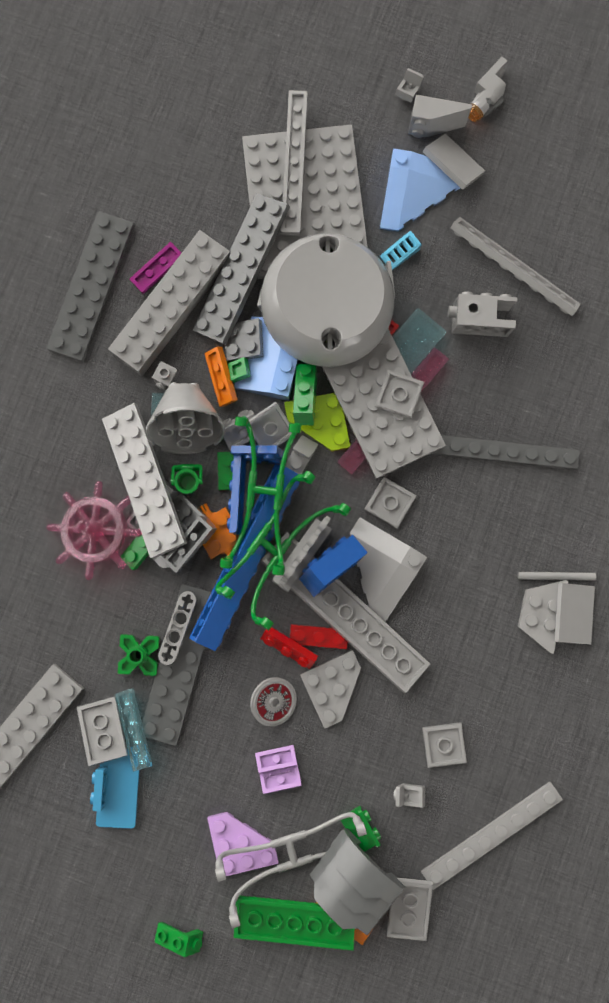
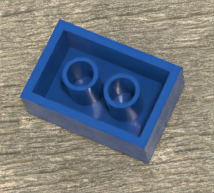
[299,534,368,597]

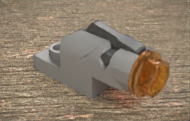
[468,57,507,122]

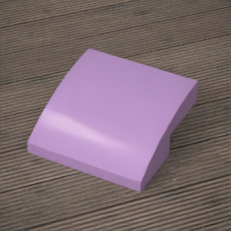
[255,745,302,794]

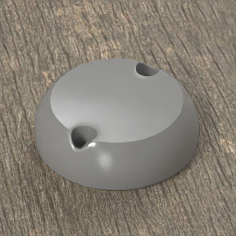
[261,234,394,367]

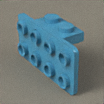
[90,747,141,828]

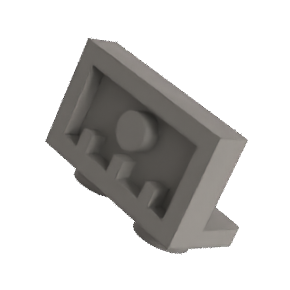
[223,410,255,451]

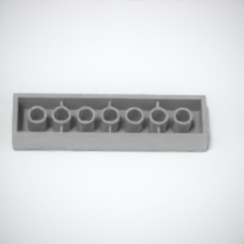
[108,230,230,376]

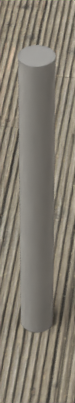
[517,572,596,581]

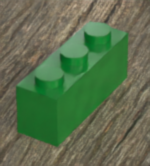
[293,364,317,425]

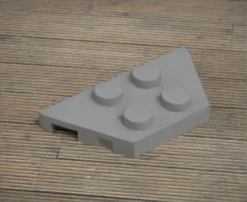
[518,580,568,654]

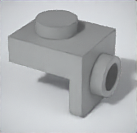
[395,68,424,103]
[152,361,177,391]
[394,783,425,808]

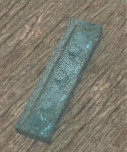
[115,688,152,772]

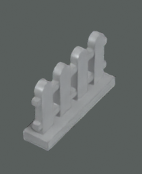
[272,516,332,593]

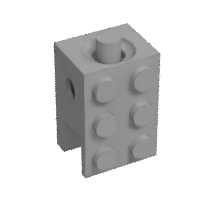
[448,292,517,337]

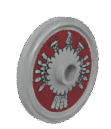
[250,677,297,726]

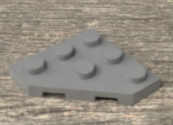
[300,650,361,729]

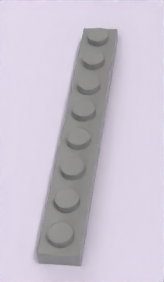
[281,90,308,236]
[450,217,580,316]
[421,781,563,890]

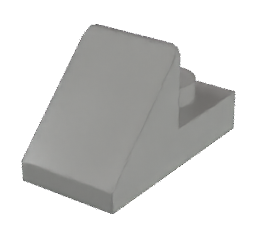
[285,435,319,474]

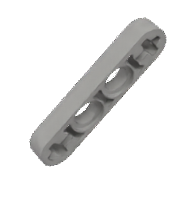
[158,591,197,665]

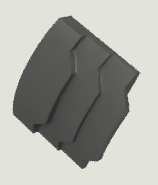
[125,480,217,573]
[310,828,406,935]

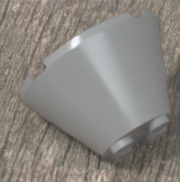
[146,382,225,454]

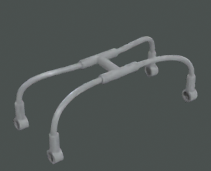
[215,812,367,929]

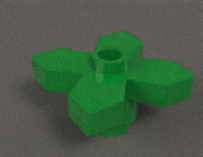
[118,634,160,676]

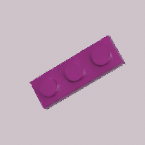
[129,241,181,294]

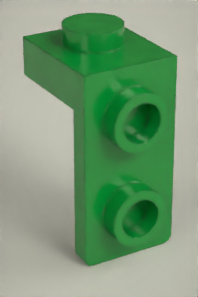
[155,922,203,957]

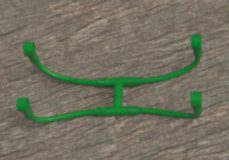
[220,416,302,575]
[215,471,351,630]

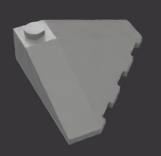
[350,518,427,622]

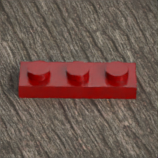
[290,624,348,649]
[260,627,318,669]

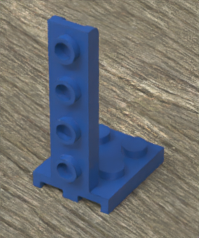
[227,445,284,535]

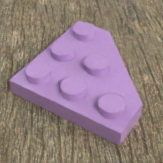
[207,812,279,876]

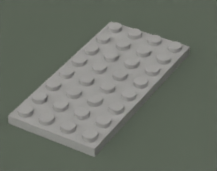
[322,329,446,479]

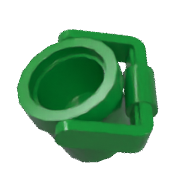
[171,464,203,494]

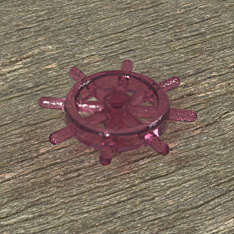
[47,481,142,580]

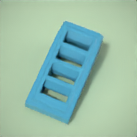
[380,231,422,270]

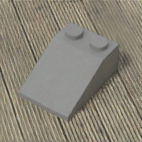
[408,95,472,138]

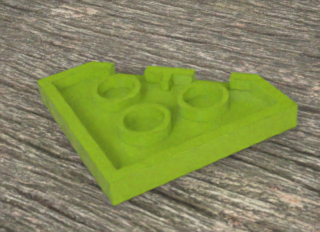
[284,393,350,452]

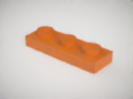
[204,346,238,407]

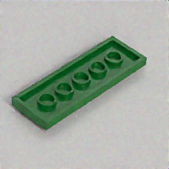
[234,896,355,950]

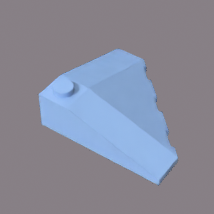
[380,149,460,232]

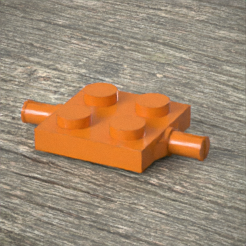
[200,503,239,559]

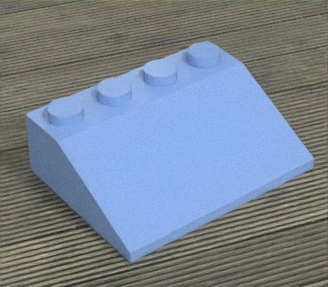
[234,316,299,401]

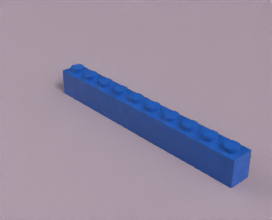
[189,464,300,651]

